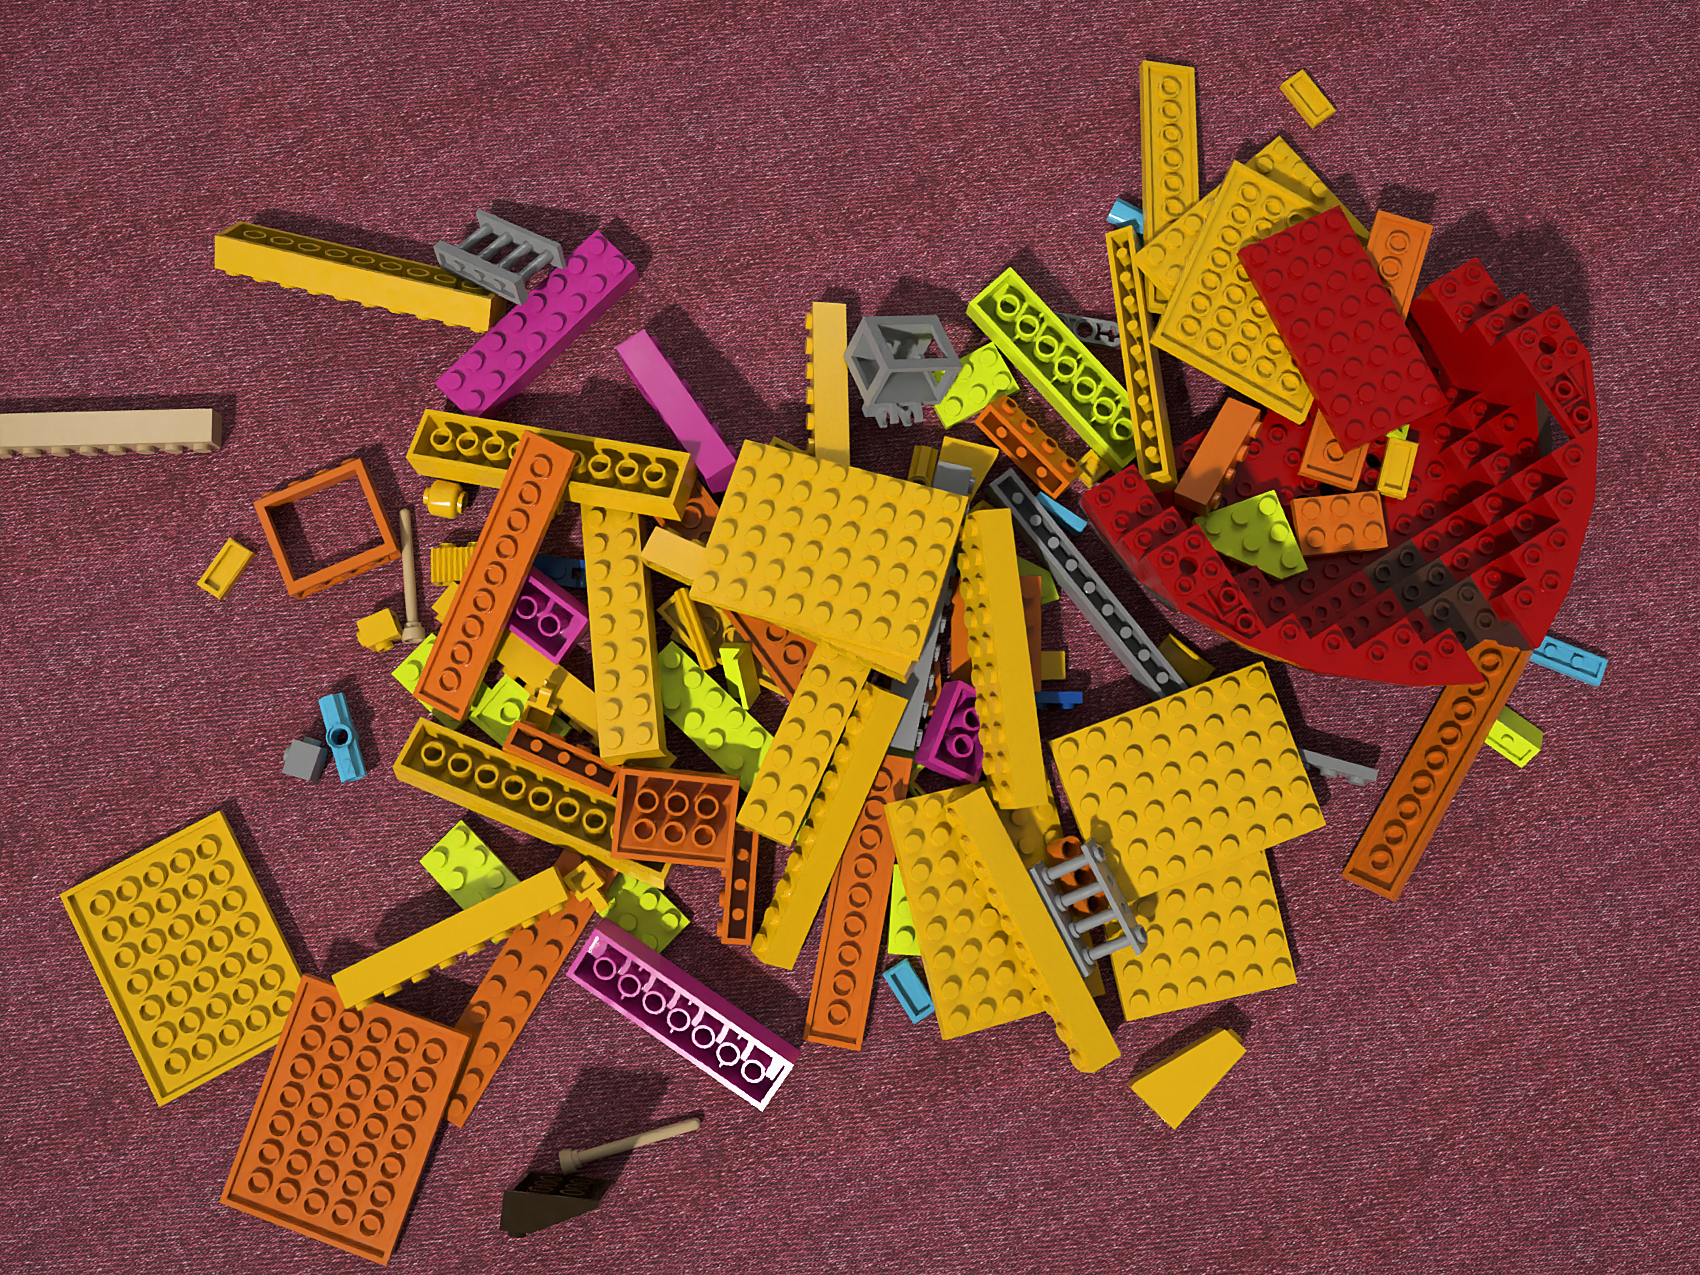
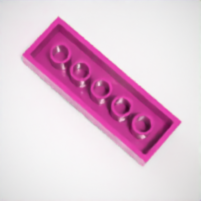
[615,329,739,499]

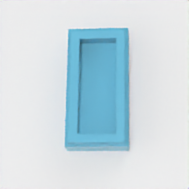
[1036,491,1087,537]
[882,958,935,1024]

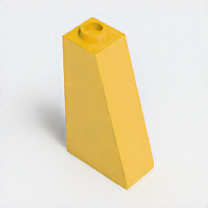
[938,436,999,505]
[1126,1027,1247,1130]

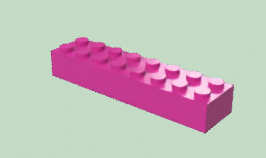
[434,230,639,420]
[566,917,801,1111]

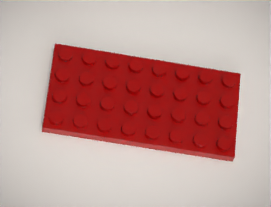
[1236,205,1449,454]

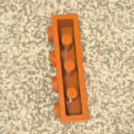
[974,394,1083,500]
[1174,397,1263,518]
[502,720,620,796]
[717,824,760,945]

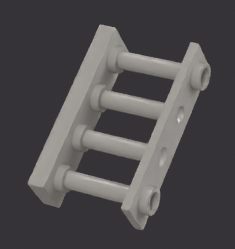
[433,209,567,306]
[1027,837,1148,978]

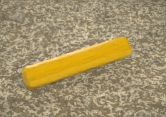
[674,587,716,670]

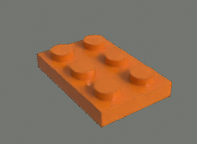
[1290,491,1388,558]

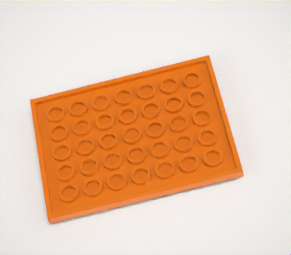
[219,973,473,1266]

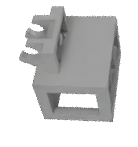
[843,315,962,428]

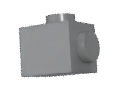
[282,736,329,783]

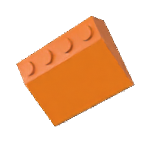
[951,576,1041,692]
[611,764,741,869]

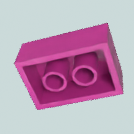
[506,565,590,665]
[914,680,984,785]

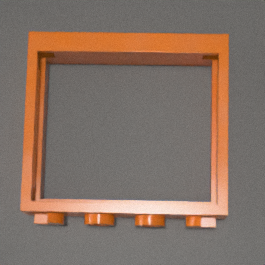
[253,458,402,600]

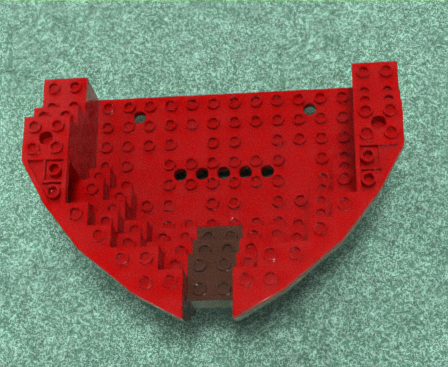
[1078,257,1599,687]

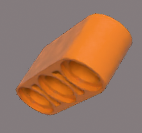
[1046,836,1108,919]

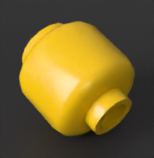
[423,479,468,519]

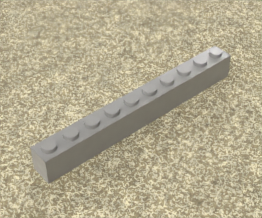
[888,461,975,751]
[985,468,1189,702]

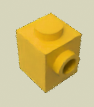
[356,608,402,653]

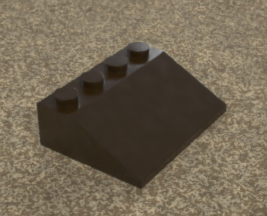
[499,1170,615,1238]

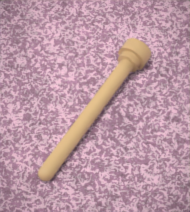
[399,509,426,643]
[559,1118,701,1175]

